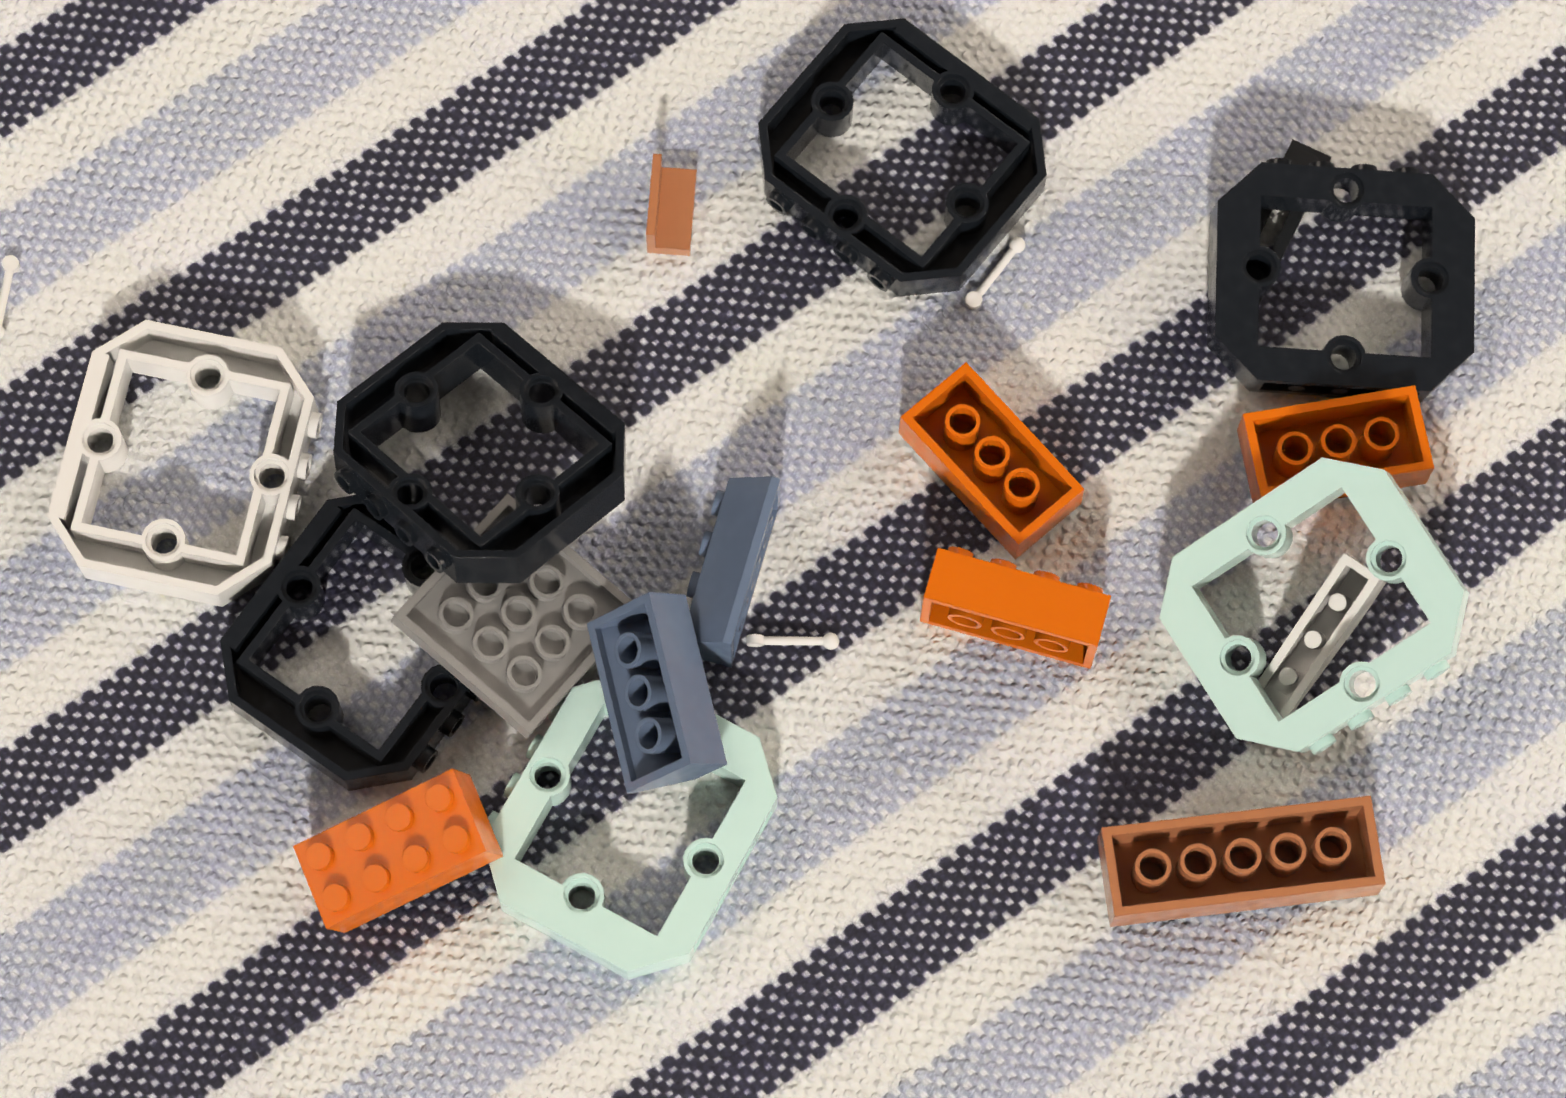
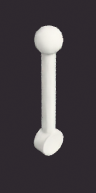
[965,236,1026,310]
[0,255,20,339]
[747,632,840,650]

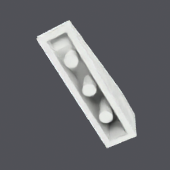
[1258,553,1387,718]

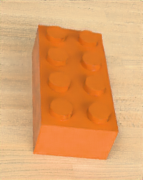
[899,362,1085,560]
[1237,385,1434,503]
[920,546,1111,669]
[293,768,503,933]

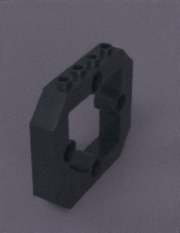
[758,18,1047,297]
[1207,158,1475,403]
[333,322,626,583]
[220,495,480,791]

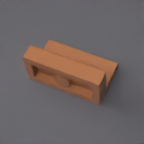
[646,154,697,256]

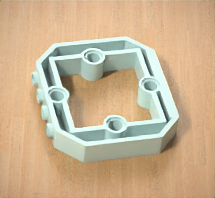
[1159,457,1469,755]
[488,680,777,980]

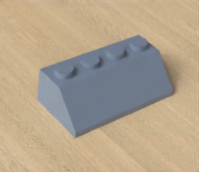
[686,476,780,668]
[587,592,727,793]

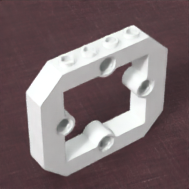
[47,320,323,607]

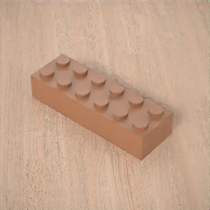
[1097,795,1386,927]

